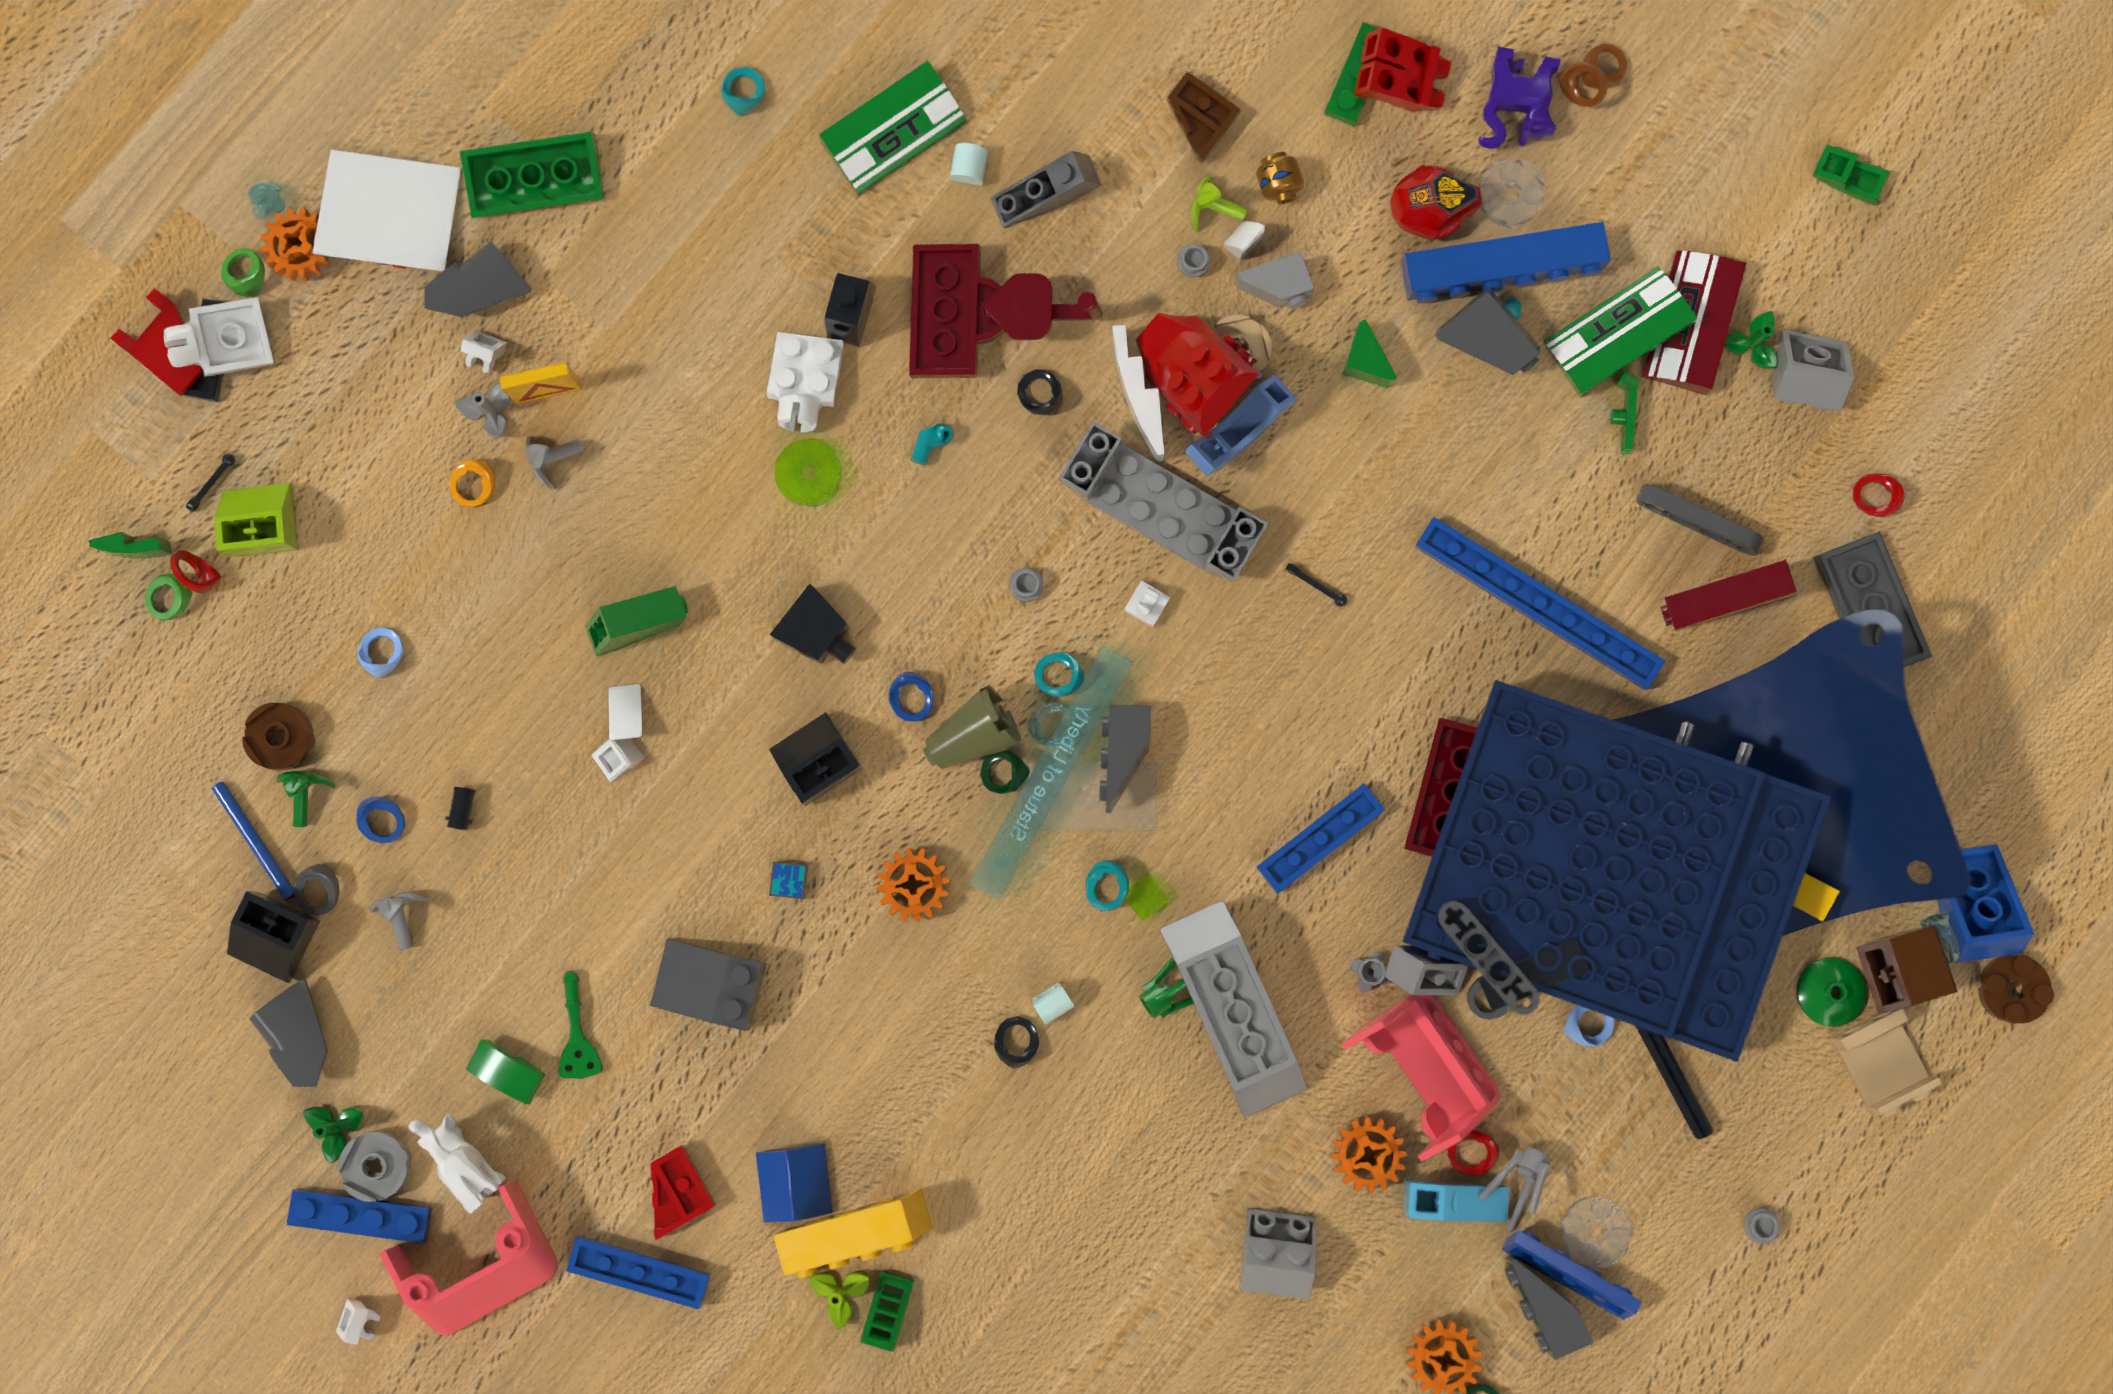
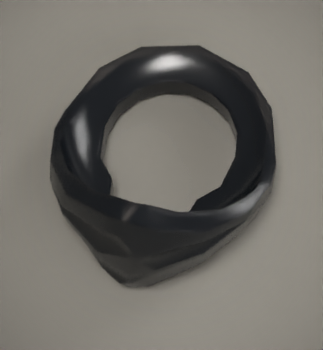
[1017,370,1062,415]
[994,1016,1039,1068]

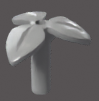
[455,383,511,438]
[525,436,583,489]
[369,892,429,950]

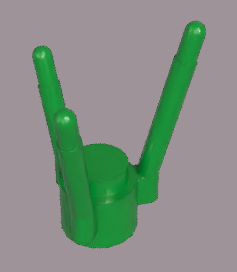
[1139,957,1194,1019]

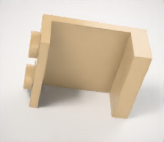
[1830,1009,1942,1117]

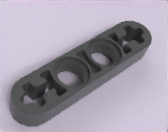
[1636,484,1764,556]
[1438,901,1540,1015]

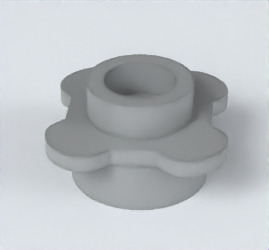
[1351,952,1390,991]

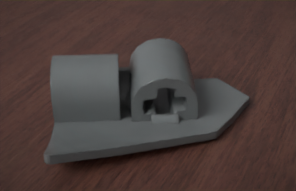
[425,241,531,317]
[250,980,328,1087]

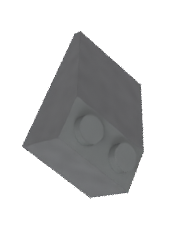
[650,939,767,1031]

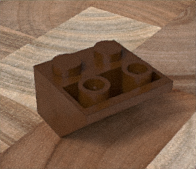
[1856,925,1958,1014]

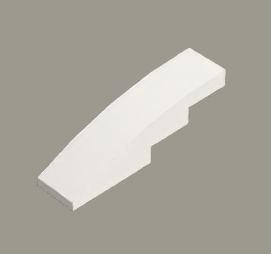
[1112,325,1164,462]

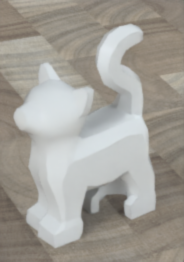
[408,1114,506,1214]

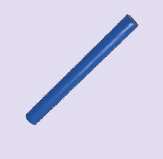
[211,781,295,901]

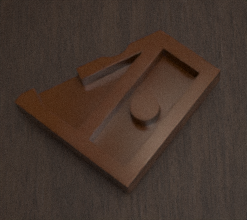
[1167,71,1241,163]

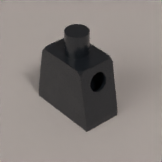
[825,273,876,347]
[770,584,856,664]

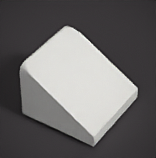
[1224,221,1265,260]
[591,738,644,782]

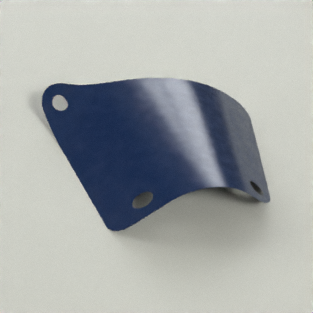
[1613,609,1970,936]

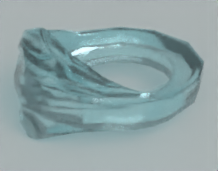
[1027,703,1078,748]
[1920,912,1959,964]

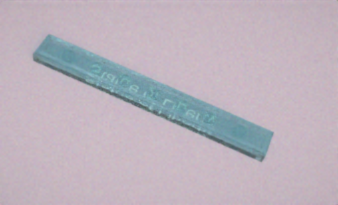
[970,646,1133,900]

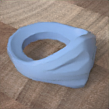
[357,627,403,678]
[1564,1005,1615,1047]

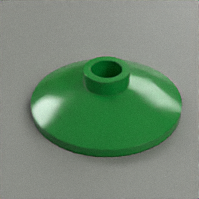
[1797,958,1867,1027]

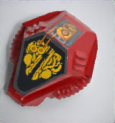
[1390,164,1483,241]

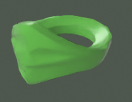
[221,248,265,297]
[145,573,193,620]

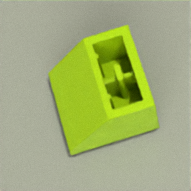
[214,483,297,557]

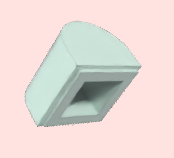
[950,143,988,186]
[1032,983,1075,1025]

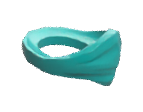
[721,67,765,116]
[1034,652,1085,697]
[1086,860,1129,911]

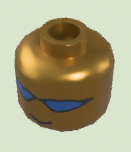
[1256,152,1304,205]

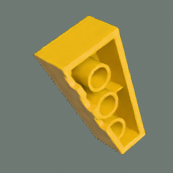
[773,1188,933,1278]

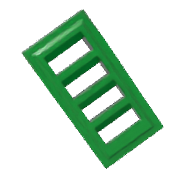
[860,1271,914,1352]

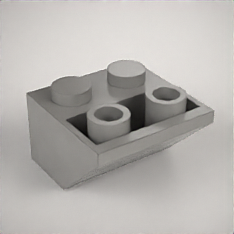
[1240,1209,1316,1299]

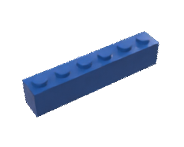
[1401,222,1611,303]

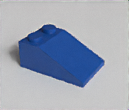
[1938,844,2034,963]

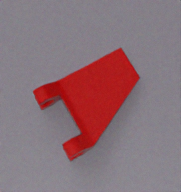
[110,288,203,397]

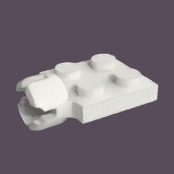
[164,297,274,377]
[766,332,844,433]

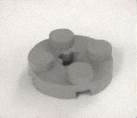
[338,1131,411,1202]

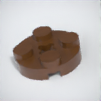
[242,703,315,771]
[1978,955,2054,1024]

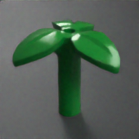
[1725,311,1777,369]
[276,771,336,827]
[303,1107,363,1163]

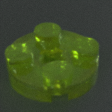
[774,438,842,507]

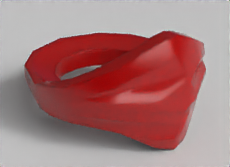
[1853,474,1905,517]
[170,550,221,594]
[1447,1130,1500,1176]

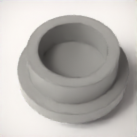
[1177,244,1211,278]
[1010,568,1043,602]
[1744,1208,1780,1244]

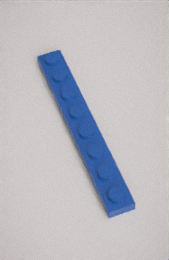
[1414,517,1665,690]

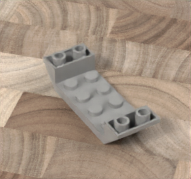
[1058,421,1269,582]
[1159,900,1307,1118]

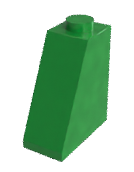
[585,586,688,657]

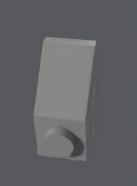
[1235,252,1314,309]
[1384,945,1468,995]

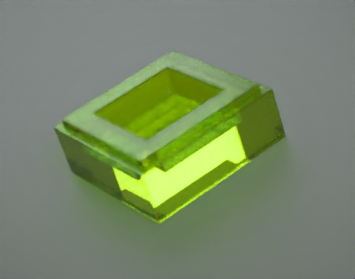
[1125,873,1169,921]

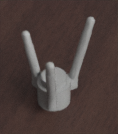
[1479,1146,1551,1232]

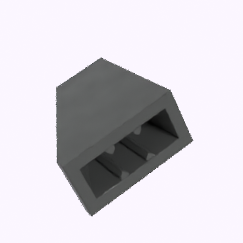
[1435,287,1541,375]

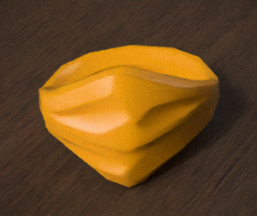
[450,459,496,508]

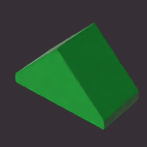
[1342,319,1397,388]

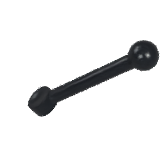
[186,454,236,512]
[1285,563,1347,607]

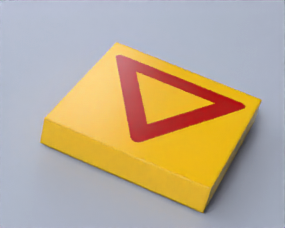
[499,362,582,404]

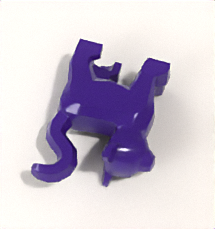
[1478,46,1561,149]

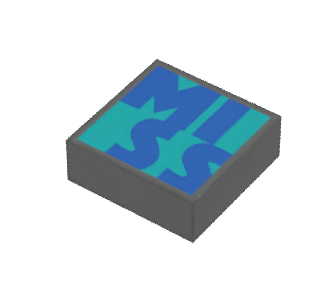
[769,862,808,899]

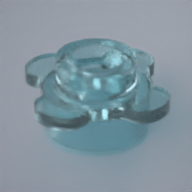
[248,181,285,218]

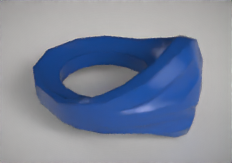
[889,672,933,722]
[356,796,406,844]

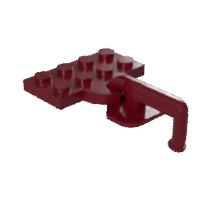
[909,243,1103,378]

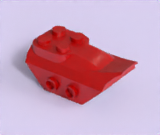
[1136,313,1263,438]

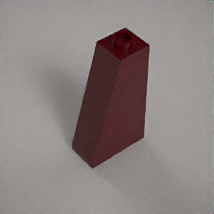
[1660,559,1797,631]

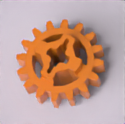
[260,207,331,281]
[876,848,951,922]
[1330,1116,1407,1194]
[1405,1319,1483,1394]

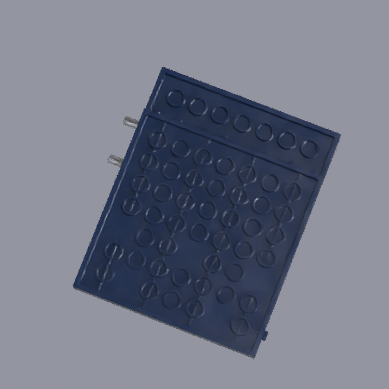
[1402,680,1831,1062]

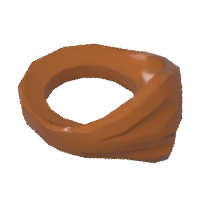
[1581,43,1627,89]
[1559,61,1607,107]

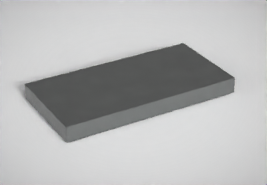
[1814,532,1932,667]

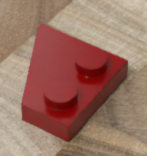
[650,1145,716,1240]

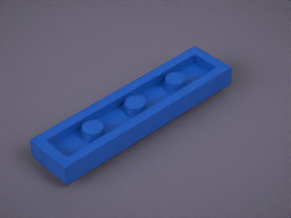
[1256,783,1385,894]
[287,1189,432,1244]
[1502,1230,1642,1320]
[566,1236,711,1310]

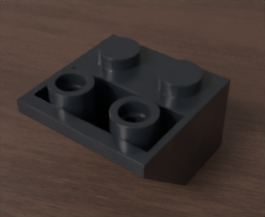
[769,712,863,806]
[227,891,320,983]

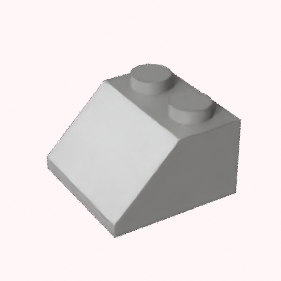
[1772,329,1855,411]

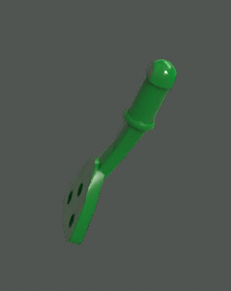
[558,971,603,1079]

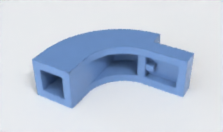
[1185,374,1297,476]

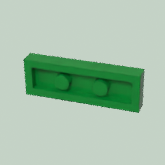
[1324,22,1379,127]

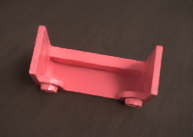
[1342,993,1500,1162]
[379,1180,558,1335]

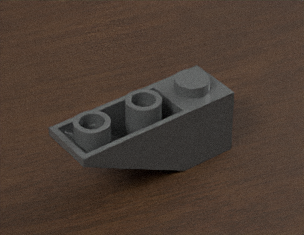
[991,151,1101,228]
[1099,705,1151,813]
[1504,1256,1593,1360]

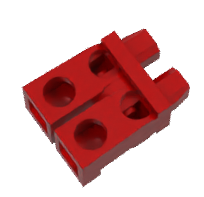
[1354,27,1452,112]

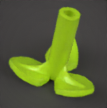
[1191,175,1247,232]
[809,1272,870,1330]

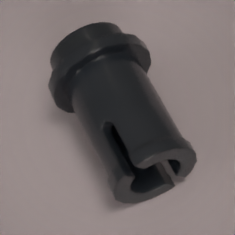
[445,787,476,831]

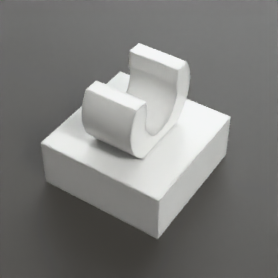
[460,330,507,373]
[1124,580,1170,628]
[336,1298,381,1345]

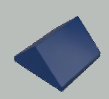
[756,1143,833,1222]

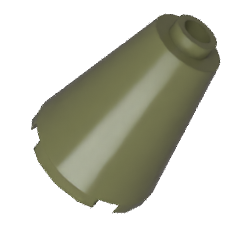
[923,685,1021,769]

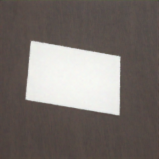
[312,150,461,271]

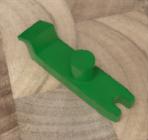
[1610,369,1641,454]

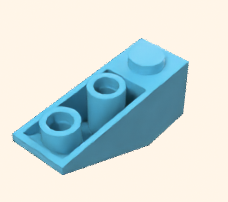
[1403,1179,1509,1222]

